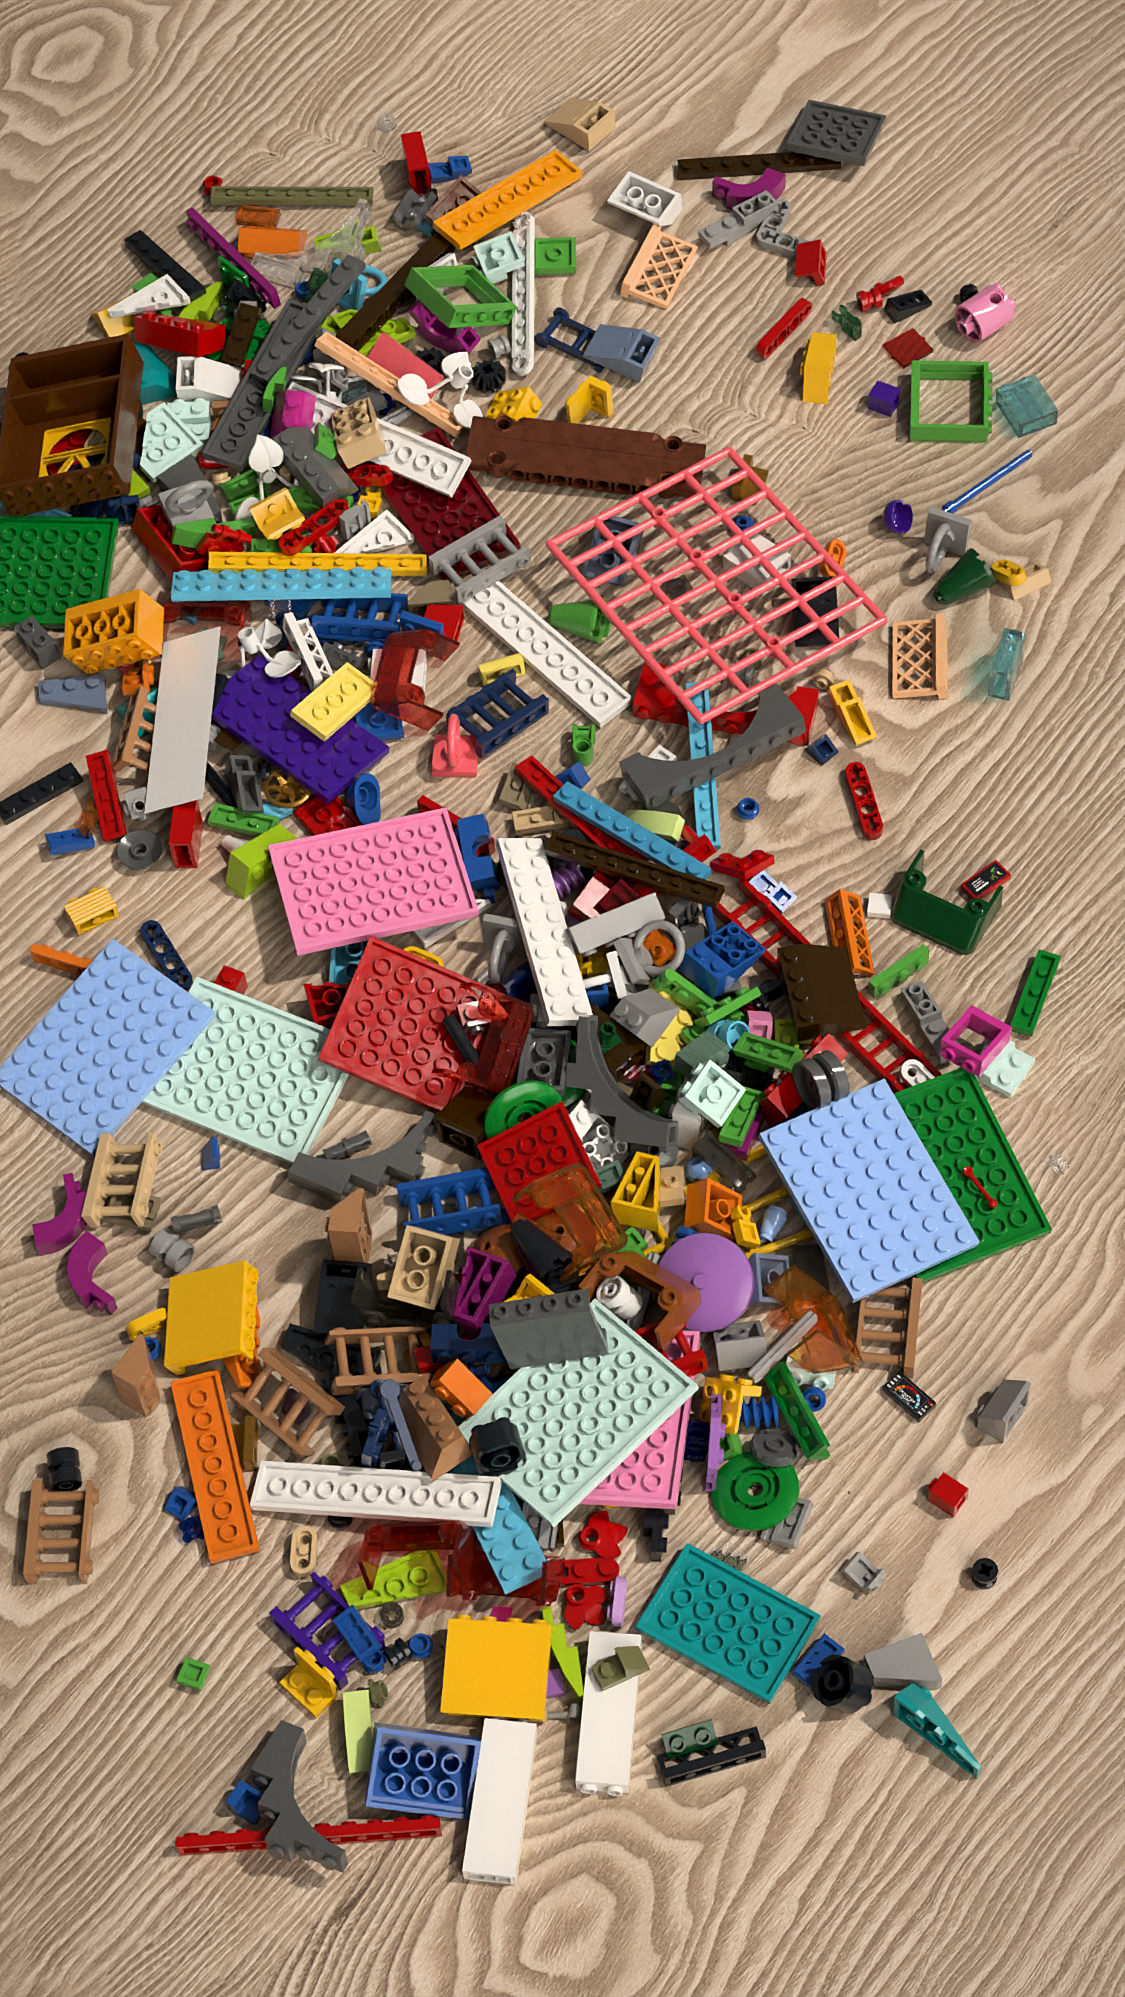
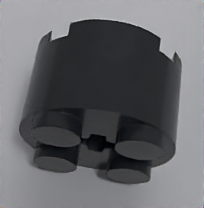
[469,1417,526,1476]
[811,1654,872,1714]

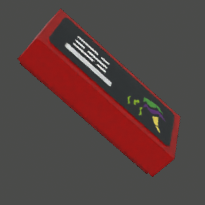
[961,860,1011,899]

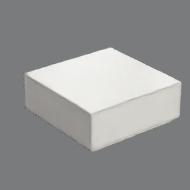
[867,893,893,919]

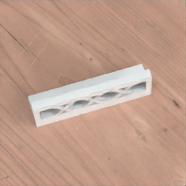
[283,612,333,692]

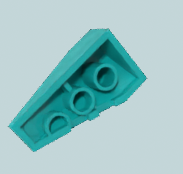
[131,338,177,405]
[893,1683,981,1779]

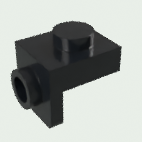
[752,977,783,1012]

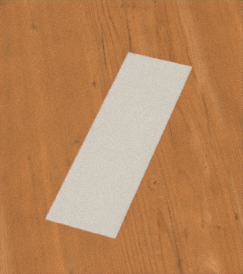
[144,626,221,814]

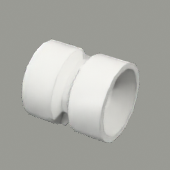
[597,1276,642,1320]

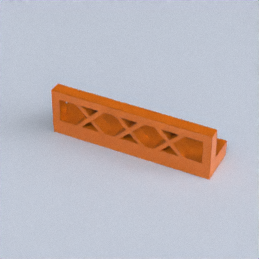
[825,889,875,977]

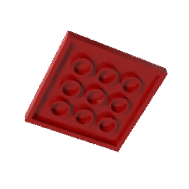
[477,1101,602,1224]

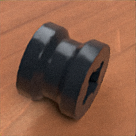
[972,1558,998,1590]
[382,1637,414,1670]

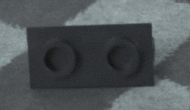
[226,278,267,313]

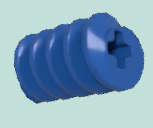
[739,1396,778,1428]

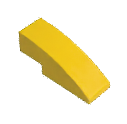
[827,679,877,745]

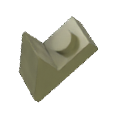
[591,1646,650,1691]

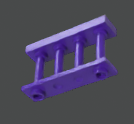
[269,1572,386,1690]

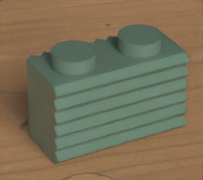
[675,1030,729,1080]

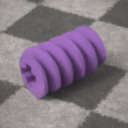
[551,862,587,899]

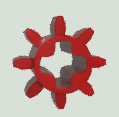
[311,533,339,553]

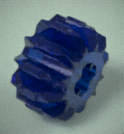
[684,1419,710,1463]

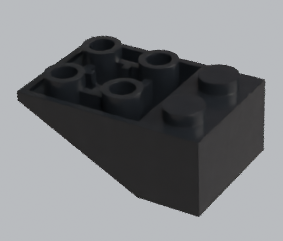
[791,576,839,647]
[313,1259,373,1336]

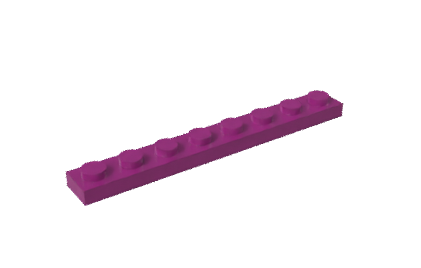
[186,207,281,309]

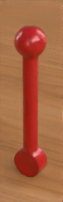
[963,1166,997,1208]

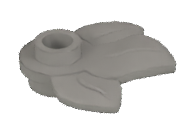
[135,495,159,511]

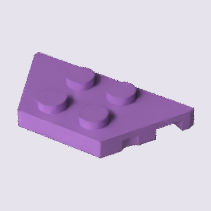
[705,1394,726,1492]

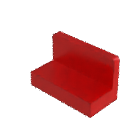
[795,239,827,286]

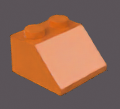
[684,1178,742,1240]
[430,1359,492,1419]

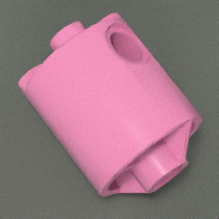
[955,283,1016,343]

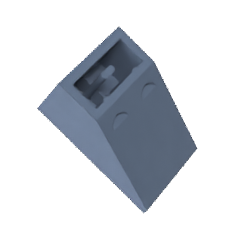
[583,324,660,383]

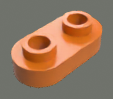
[819,539,847,577]

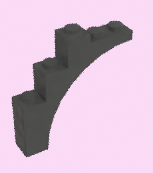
[566,1015,678,1147]
[288,1110,436,1203]
[250,1720,348,1873]

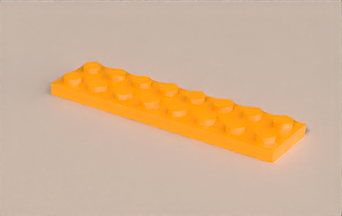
[433,149,583,250]

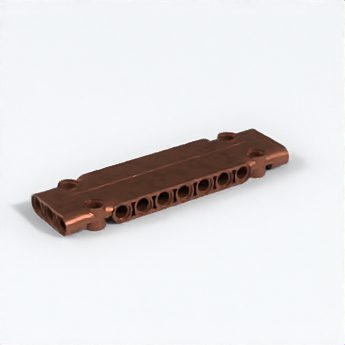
[465,415,706,499]

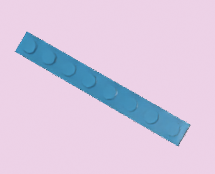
[553,781,712,880]

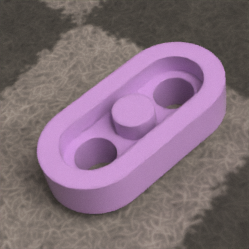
[607,1576,627,1627]

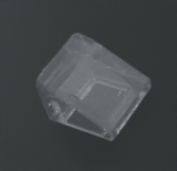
[268,599,292,618]

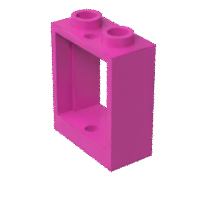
[939,1005,1012,1077]

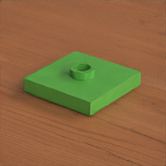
[534,237,576,275]

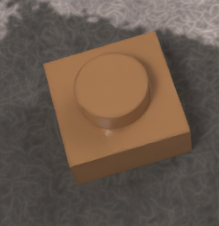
[212,400,231,421]

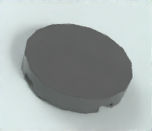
[750,1428,801,1467]

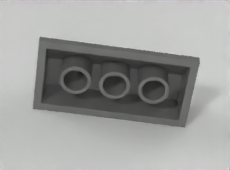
[272,427,358,509]

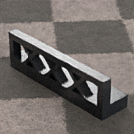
[657,1726,766,1787]

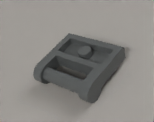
[668,898,700,939]
[171,1205,223,1234]

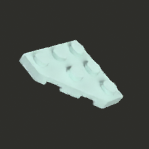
[140,402,204,483]

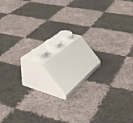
[607,171,683,226]

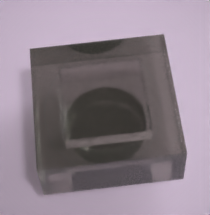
[665,575,693,600]

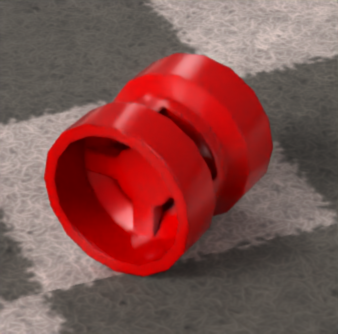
[856,287,883,312]

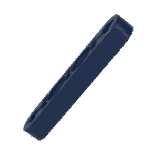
[140,920,194,991]

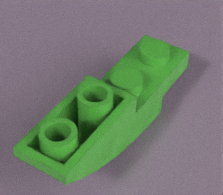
[171,517,258,548]

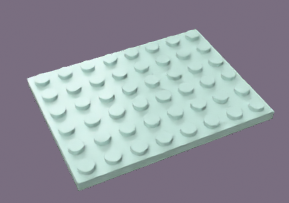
[141,977,349,1164]
[458,1299,699,1528]

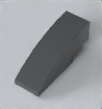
[224,755,264,813]

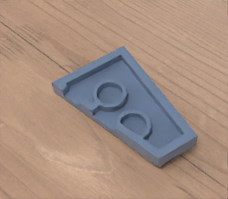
[38,673,107,714]

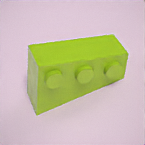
[225,824,298,900]

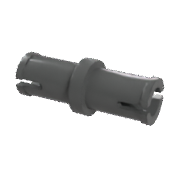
[322,1130,372,1160]

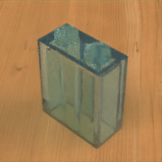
[995,374,1058,438]
[988,628,1026,701]

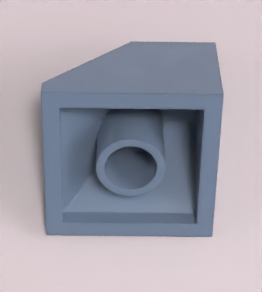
[748,1253,793,1308]

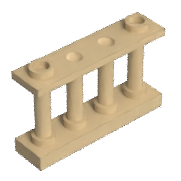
[81,1132,162,1228]

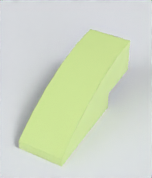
[624,810,685,842]
[343,1689,373,1773]

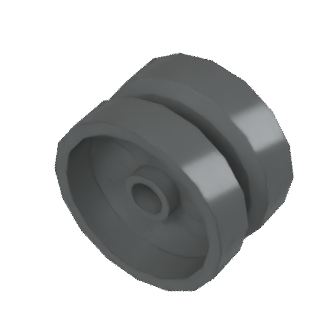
[793,1050,850,1110]

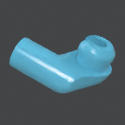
[261,803,293,820]

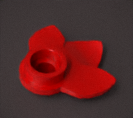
[578,1511,628,1559]
[564,1584,610,1630]

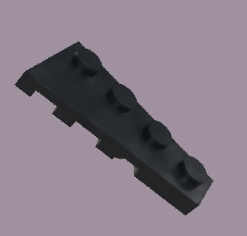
[281,1323,382,1376]

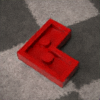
[710,850,775,881]

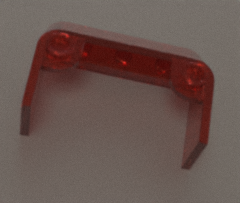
[160,598,253,661]
[370,629,460,731]
[432,982,534,1093]
[358,1521,477,1590]
[446,1550,565,1606]

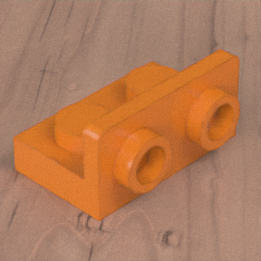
[122,659,155,696]
[632,929,683,967]

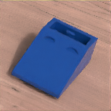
[680,921,766,999]

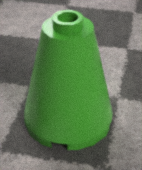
[548,599,611,643]

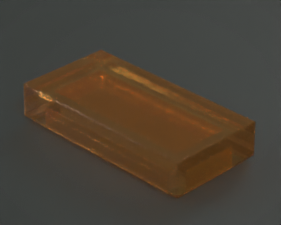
[236,205,281,228]

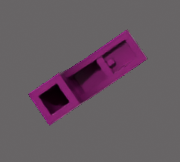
[712,168,786,210]
[408,299,481,354]
[32,1173,87,1256]
[67,1230,118,1315]

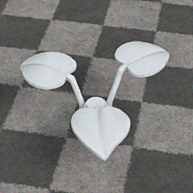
[397,352,483,430]
[289,363,371,402]
[234,435,303,521]
[223,619,301,678]

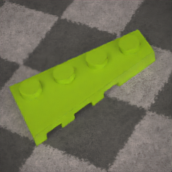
[340,1543,454,1610]

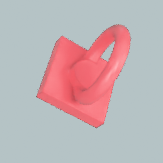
[431,714,478,777]

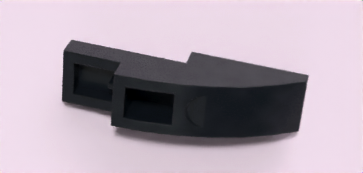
[321,1369,368,1467]
[642,1467,683,1562]

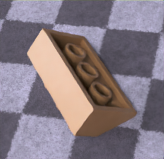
[325,1188,373,1263]
[398,1375,473,1481]

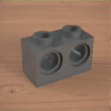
[14,616,60,670]

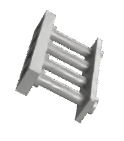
[428,515,531,604]

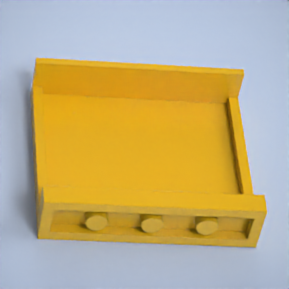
[164,1260,259,1376]
[440,1615,554,1722]

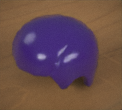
[883,500,913,533]

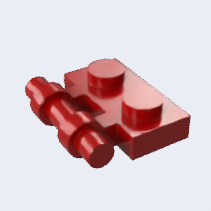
[196,524,252,556]

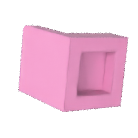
[746,1010,773,1040]

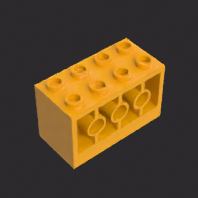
[63,589,164,674]

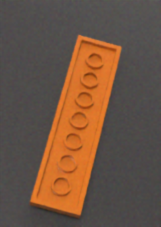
[170,1369,260,1564]

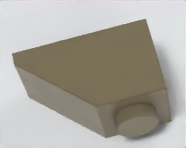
[408,580,453,616]

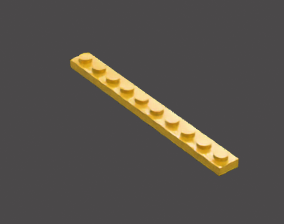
[208,552,427,576]

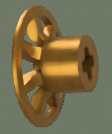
[264,768,312,808]

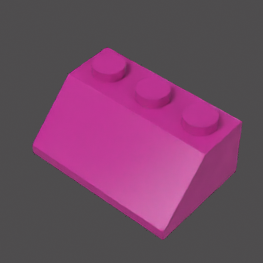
[270,390,316,439]

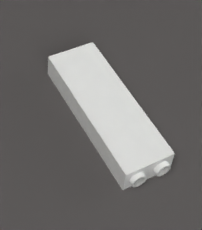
[576,1631,642,1796]
[462,1717,538,1885]

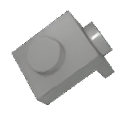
[841,1552,886,1592]

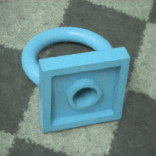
[330,259,388,311]

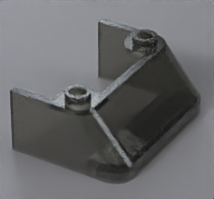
[351,1268,461,1328]

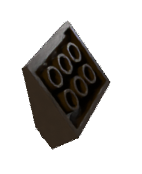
[777,944,867,1042]

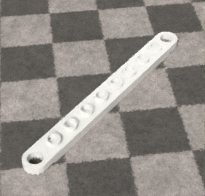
[512,211,535,376]

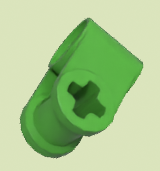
[572,724,596,767]

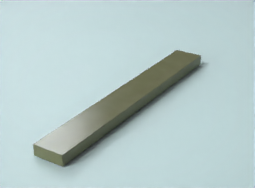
[210,186,374,206]

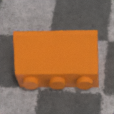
[238,226,308,261]

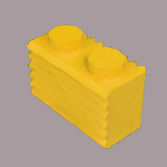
[64,886,119,936]

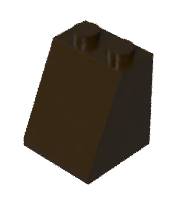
[435,1086,495,1161]

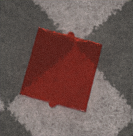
[883,328,933,369]

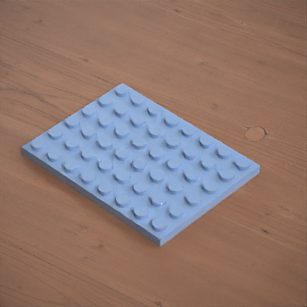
[0,939,216,1157]
[758,1079,980,1303]

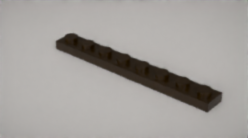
[677,152,841,180]
[544,831,725,909]

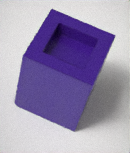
[868,381,901,417]

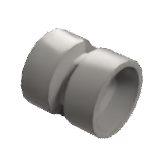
[149,1228,195,1272]

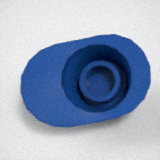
[346,773,381,825]

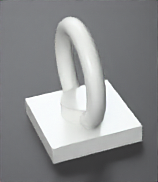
[583,951,637,999]

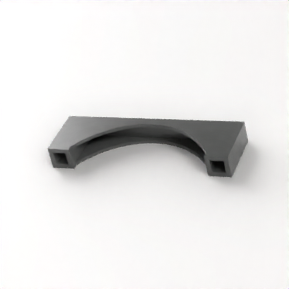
[619,684,806,810]

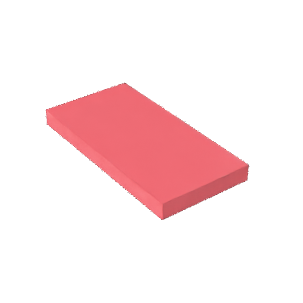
[367,332,444,399]

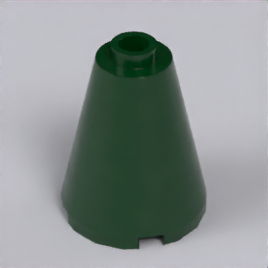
[933,548,996,605]

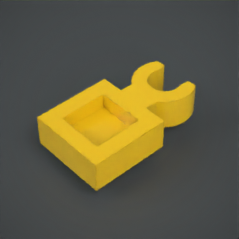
[357,486,382,519]
[731,1205,761,1249]

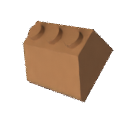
[111,1333,161,1417]

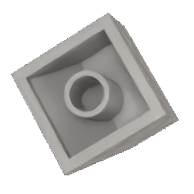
[609,988,681,1047]
[712,1320,767,1373]
[976,1379,1031,1443]

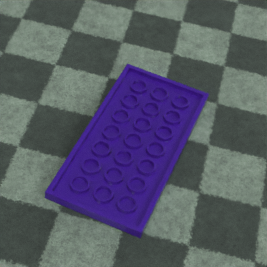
[211,654,389,804]

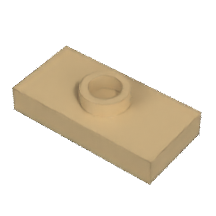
[659,1165,686,1207]

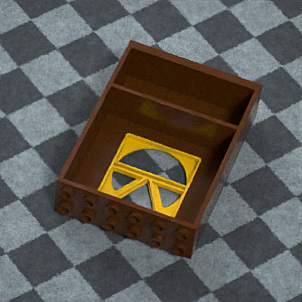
[0,333,144,516]

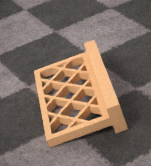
[620,224,698,310]
[892,613,948,699]

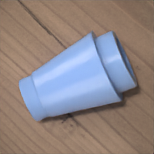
[759,1205,787,1243]

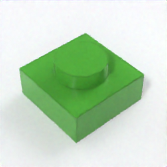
[176,1657,211,1692]

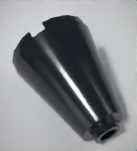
[509,1219,574,1285]

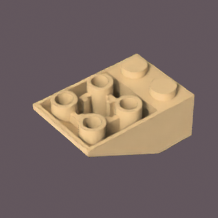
[544,98,616,151]
[331,397,387,469]

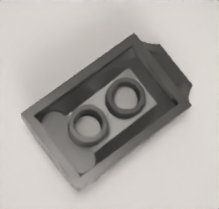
[517,1027,572,1098]

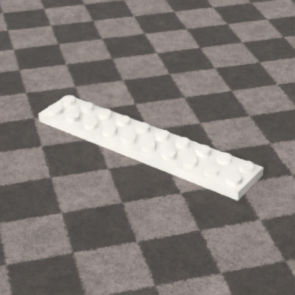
[272,382,472,498]
[453,569,633,728]
[496,838,593,1026]
[250,1461,502,1527]

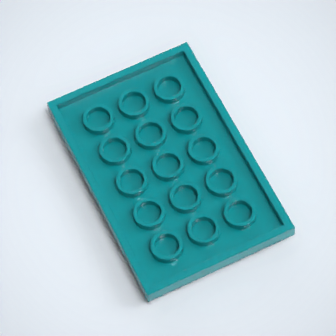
[635,1543,821,1704]

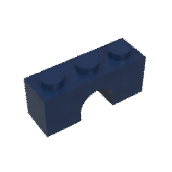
[430,1323,507,1364]

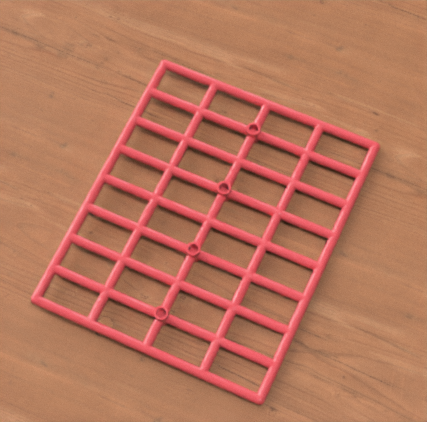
[545,447,888,724]

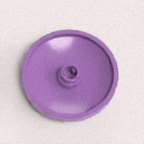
[657,1233,754,1332]

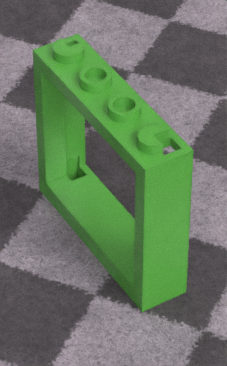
[405,265,517,328]
[910,360,993,442]

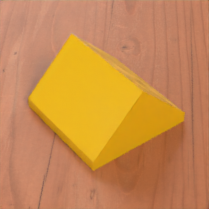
[91,296,143,338]

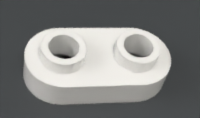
[900,1059,935,1087]

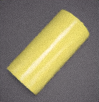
[477,653,526,687]

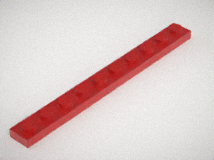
[176,1815,442,1855]

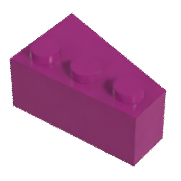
[454,1246,516,1335]

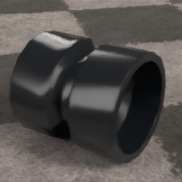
[46,1447,82,1491]

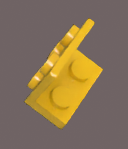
[279,1647,338,1719]

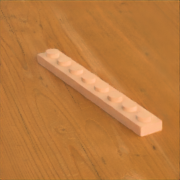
[314,331,464,437]

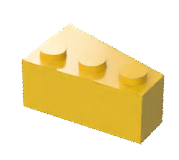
[800,332,837,404]
[611,1151,661,1232]

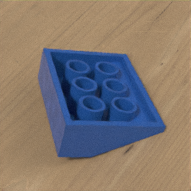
[365,1722,481,1820]

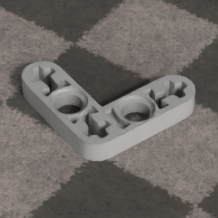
[757,199,809,259]

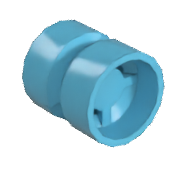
[707,1020,750,1051]

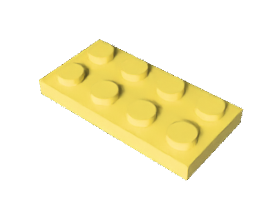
[290,662,382,742]
[645,979,693,1077]

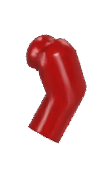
[874,276,904,297]

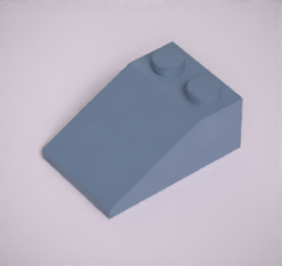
[581,512,644,587]

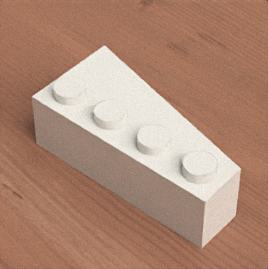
[669,1054,729,1152]

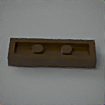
[221,303,262,369]

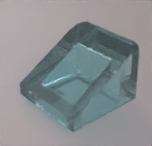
[342,382,367,404]

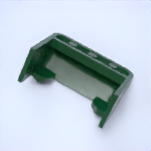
[891,849,1003,955]

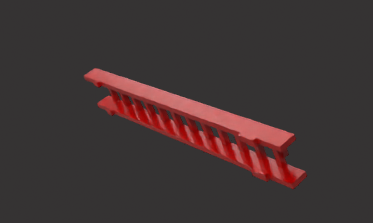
[712,879,942,1094]

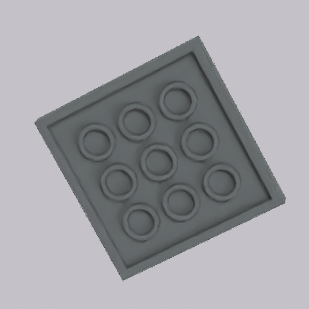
[786,100,886,166]

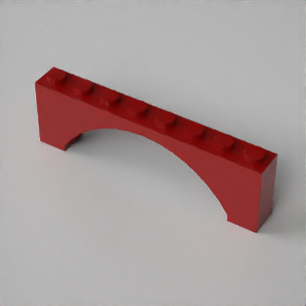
[633,661,819,746]

